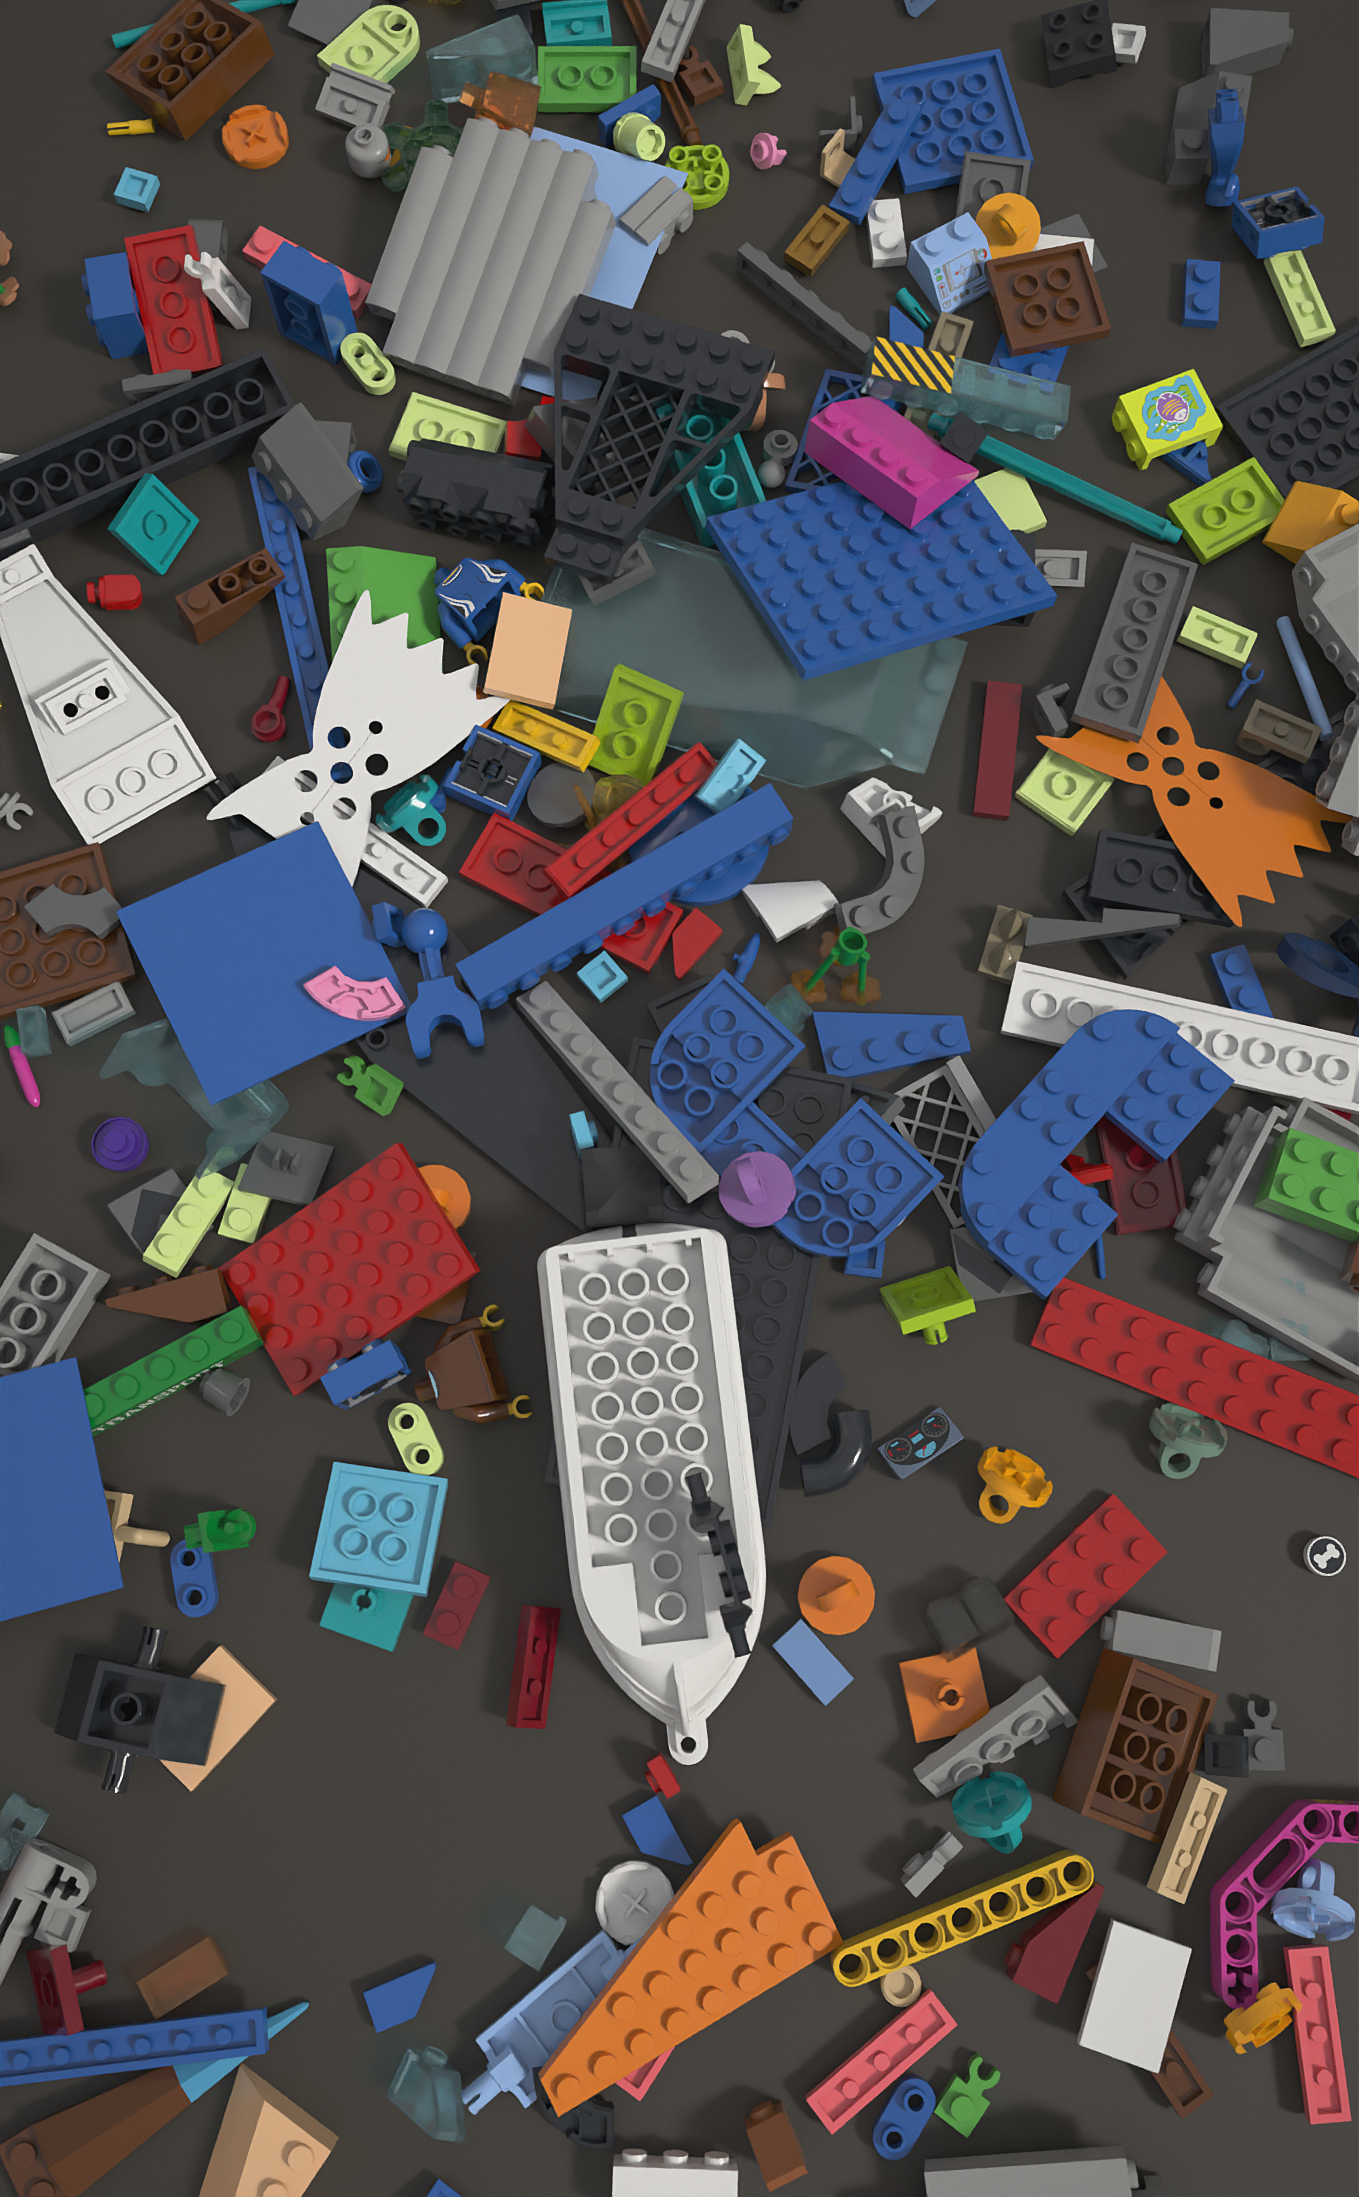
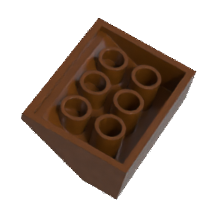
[105,0,275,141]
[1052,1648,1218,1845]

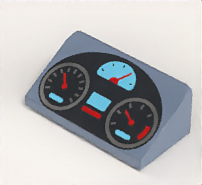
[877,1407,964,1481]

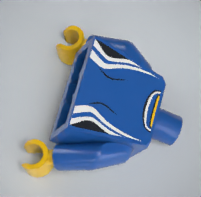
[434,558,544,666]

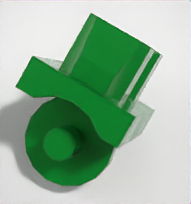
[184,1508,256,1554]

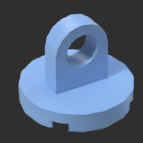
[1271,1858,1355,1941]

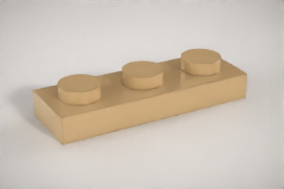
[1146,1772,1227,1904]

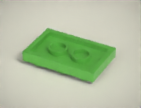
[538,46,637,112]

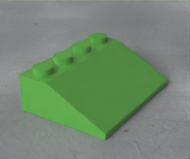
[326,546,444,674]

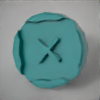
[376,775,446,846]
[952,1771,1032,1854]

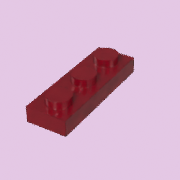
[506,1604,561,1729]

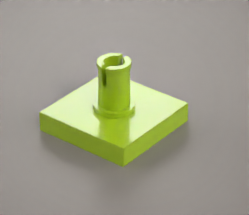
[879,1266,976,1345]

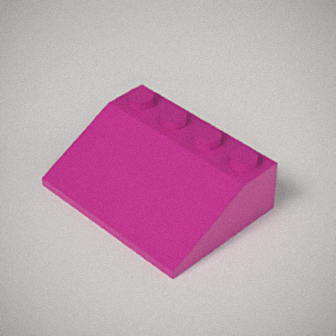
[804,396,979,529]

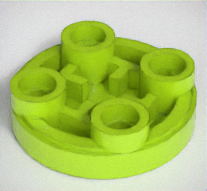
[665,144,729,210]

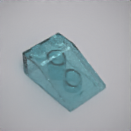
[426,14,538,104]

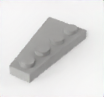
[913,1675,1078,1798]

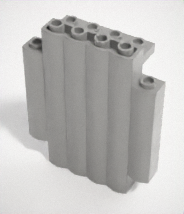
[365,117,616,406]
[1173,1097,1359,1384]

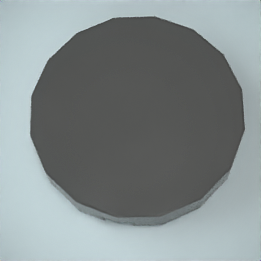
[527,762,598,829]

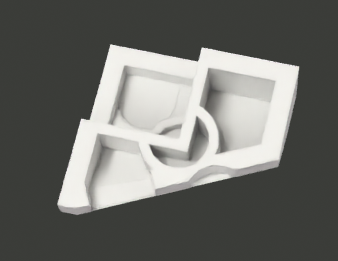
[840,777,942,858]
[742,880,838,943]

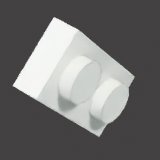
[866,198,907,268]

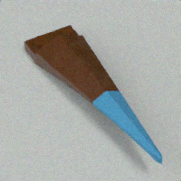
[0,2001,310,2197]

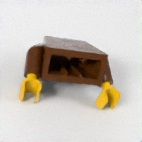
[415,1305,533,1424]

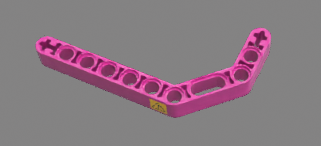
[1209,1799,1359,2010]

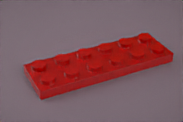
[459,812,683,975]

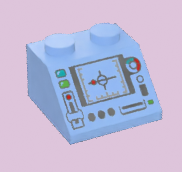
[906,212,992,315]

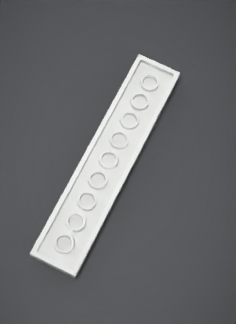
[1000,961,1359,1115]

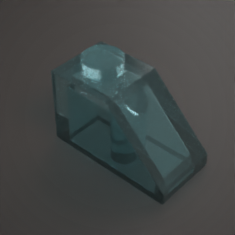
[386,2046,466,2143]

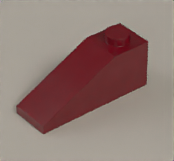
[1004,1879,1105,2004]

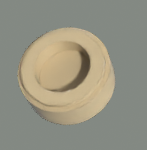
[880,1965,921,2007]

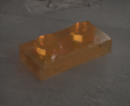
[137,1935,230,2020]

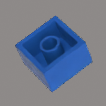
[81,252,149,359]

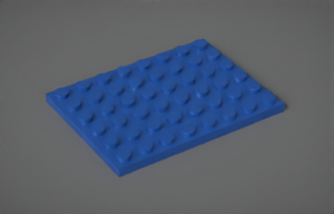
[705,480,1057,681]

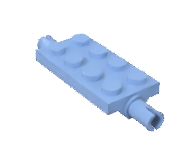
[459,1929,645,2115]

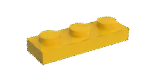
[492,699,601,773]

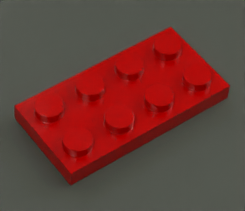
[124,225,223,375]
[1001,1494,1167,1659]

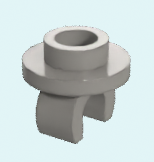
[0,791,33,830]

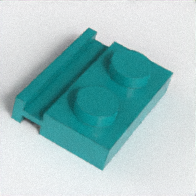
[542,0,612,46]

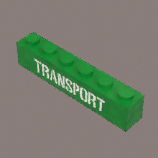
[83,1306,264,1437]

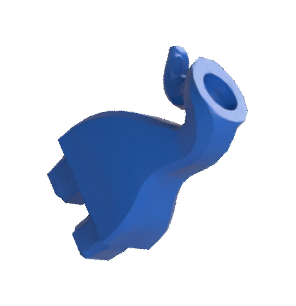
[1205,88,1245,207]

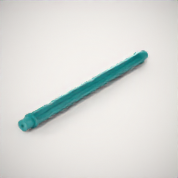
[927,412,1183,545]

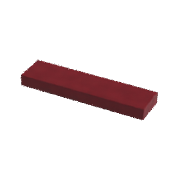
[972,680,1023,821]

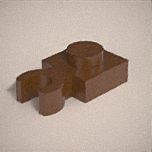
[677,46,724,106]

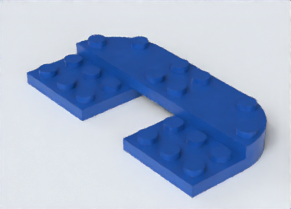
[650,969,944,1258]
[958,1009,1235,1300]

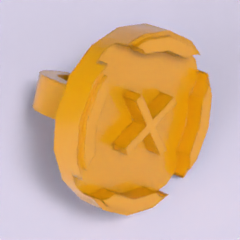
[975,192,1041,260]
[977,1446,1053,1524]

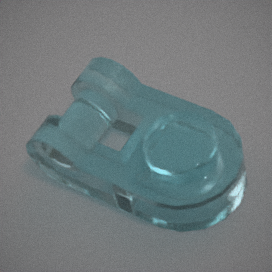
[0,1792,49,1871]

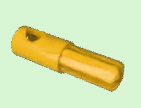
[107,118,155,136]

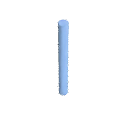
[1276,616,1334,741]

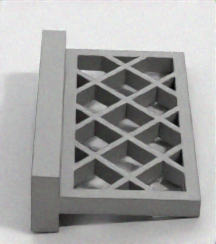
[894,1056,996,1229]

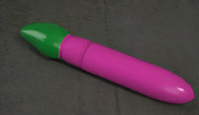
[4,1025,40,1107]

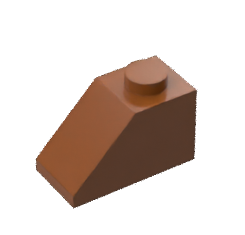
[745,2101,808,2192]

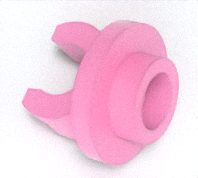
[750,133,787,169]

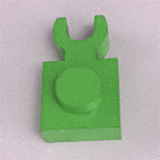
[337,1055,404,1116]
[933,2053,1000,2138]

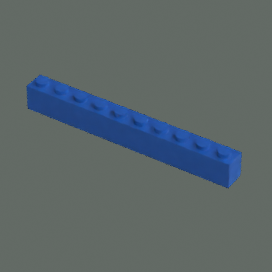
[455,783,793,1010]

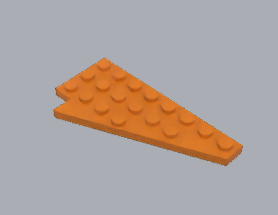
[538,1818,844,2117]

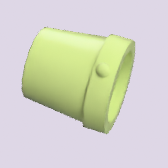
[613,112,665,161]

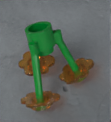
[790,925,881,1006]

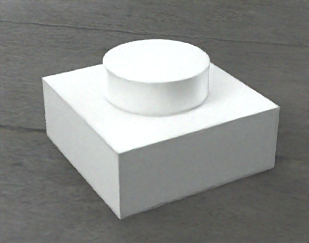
[1112,23,1146,64]

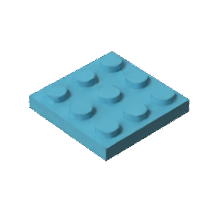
[309,1462,449,1597]

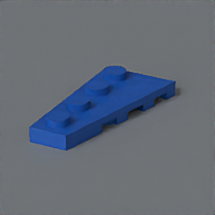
[811,1011,971,1079]

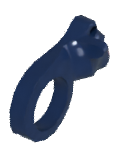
[1276,932,1359,1037]

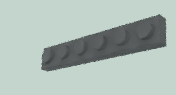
[736,242,889,380]

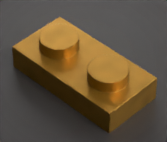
[784,204,850,277]

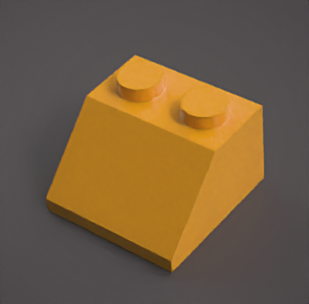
[1262,481,1359,564]

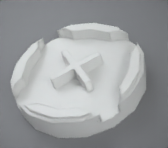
[596,1860,675,1945]

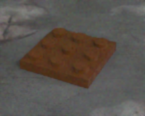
[984,241,1111,358]

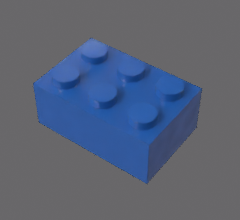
[260,241,358,365]

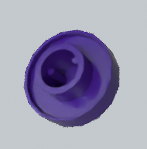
[91,1117,149,1173]

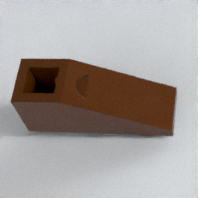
[174,548,285,645]
[105,1265,233,1326]

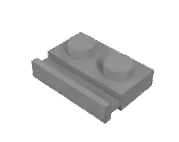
[315,62,395,129]

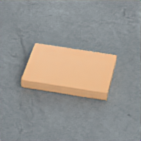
[483,592,572,710]
[160,1645,277,1791]

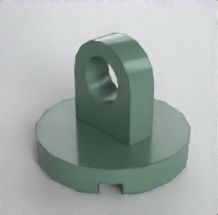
[1149,1403,1228,1479]

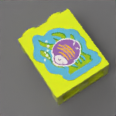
[1112,369,1223,471]

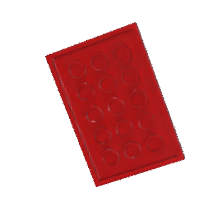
[219,1143,481,1396]

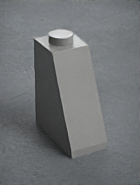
[1100,1609,1222,1672]

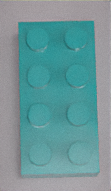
[655,403,766,548]

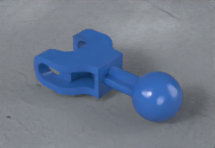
[401,908,485,1059]

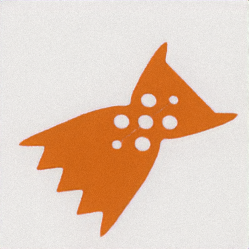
[1036,676,1352,927]

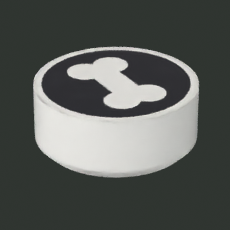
[1303,1536,1346,1576]

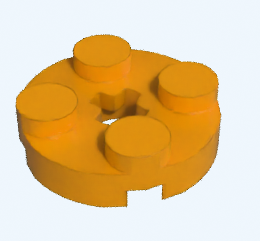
[1223,1982,1302,2054]

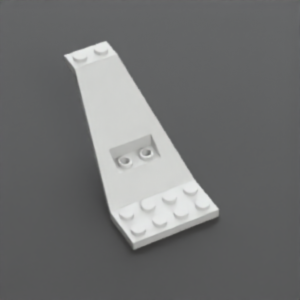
[0,544,216,845]

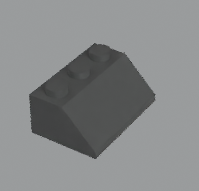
[251,402,364,541]

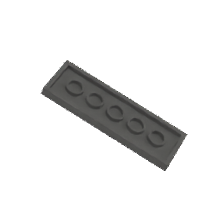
[1070,543,1198,743]

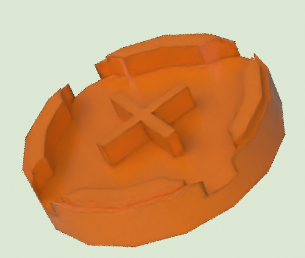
[222,105,289,169]

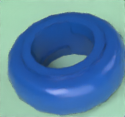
[347,450,383,493]

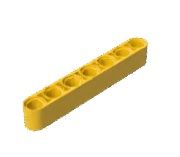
[830,1849,1094,1987]

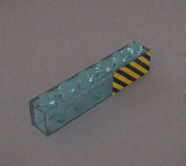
[861,337,1071,440]

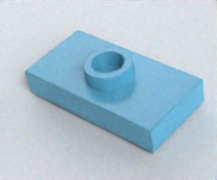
[694,738,766,814]

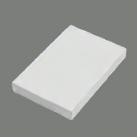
[1077,1919,1192,2073]

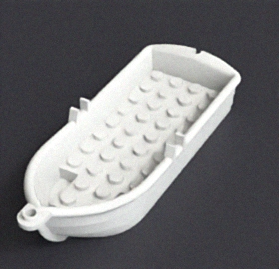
[537,1223,766,1765]

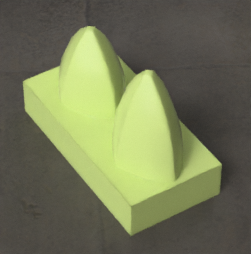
[726,24,781,105]

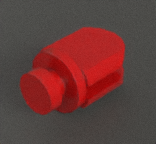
[87,574,143,610]

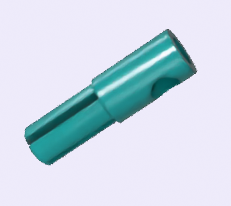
[895,288,933,330]

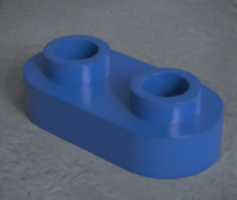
[170,1540,219,1617]
[871,2074,935,2160]

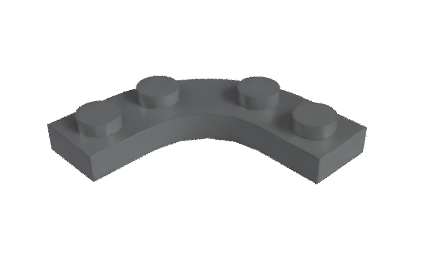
[834,806,925,934]

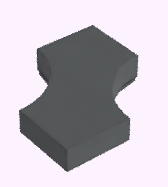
[24,884,122,940]

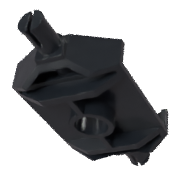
[685,1472,753,1658]

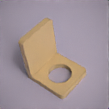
[820,128,855,188]

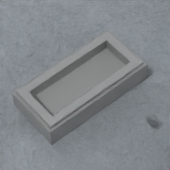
[52,982,137,1047]

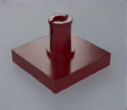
[26,1945,107,2036]

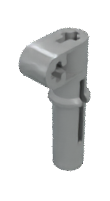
[0,1838,97,1985]

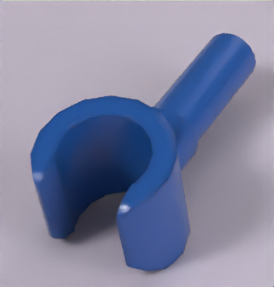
[1226,662,1264,709]
[429,767,453,813]

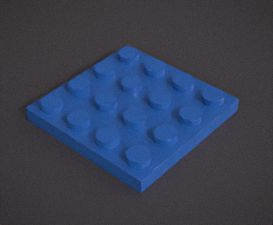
[872,48,1034,194]

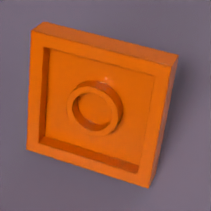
[898,1646,990,1743]

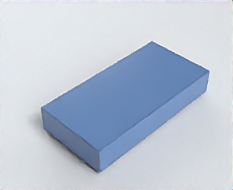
[772,1619,854,1706]

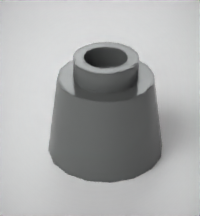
[199,1369,250,1417]

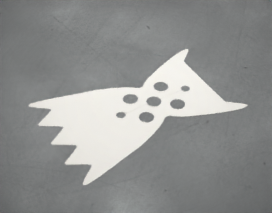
[206,590,510,887]

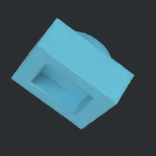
[114,167,160,212]
[576,950,628,1003]
[569,1111,599,1158]

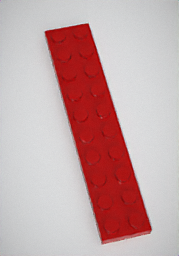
[1029,1277,1359,1478]

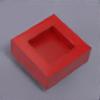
[644,1751,681,1799]

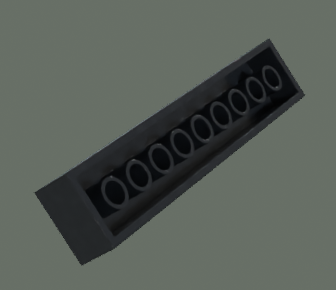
[0,348,295,559]

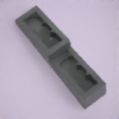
[1025,908,1181,949]

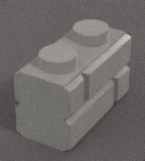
[618,176,693,254]

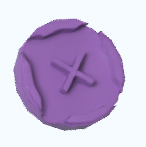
[719,1151,796,1228]

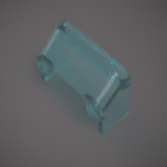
[98,1017,289,1179]

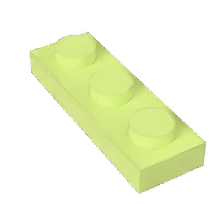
[1264,250,1336,348]
[143,1165,235,1278]

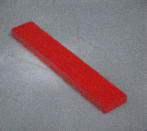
[542,741,718,900]

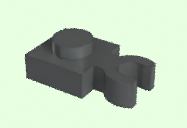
[1239,1700,1285,1771]

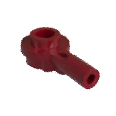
[250,676,292,743]

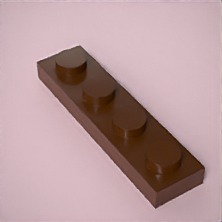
[1083,1958,1215,2119]

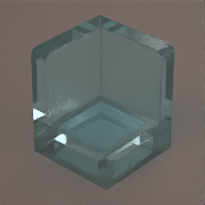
[504,1905,566,1971]

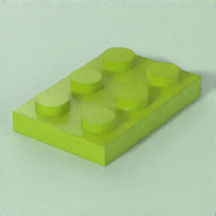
[1165,457,1285,565]
[588,664,684,789]

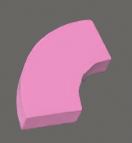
[303,966,406,1021]

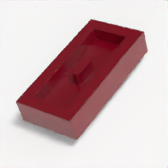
[423,1561,492,1650]

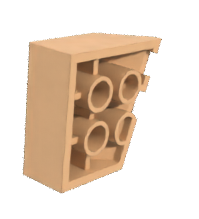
[199,2063,339,2197]

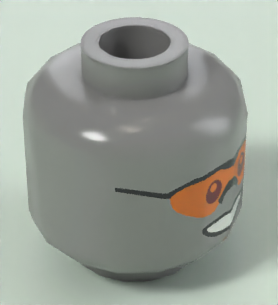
[345,124,391,178]

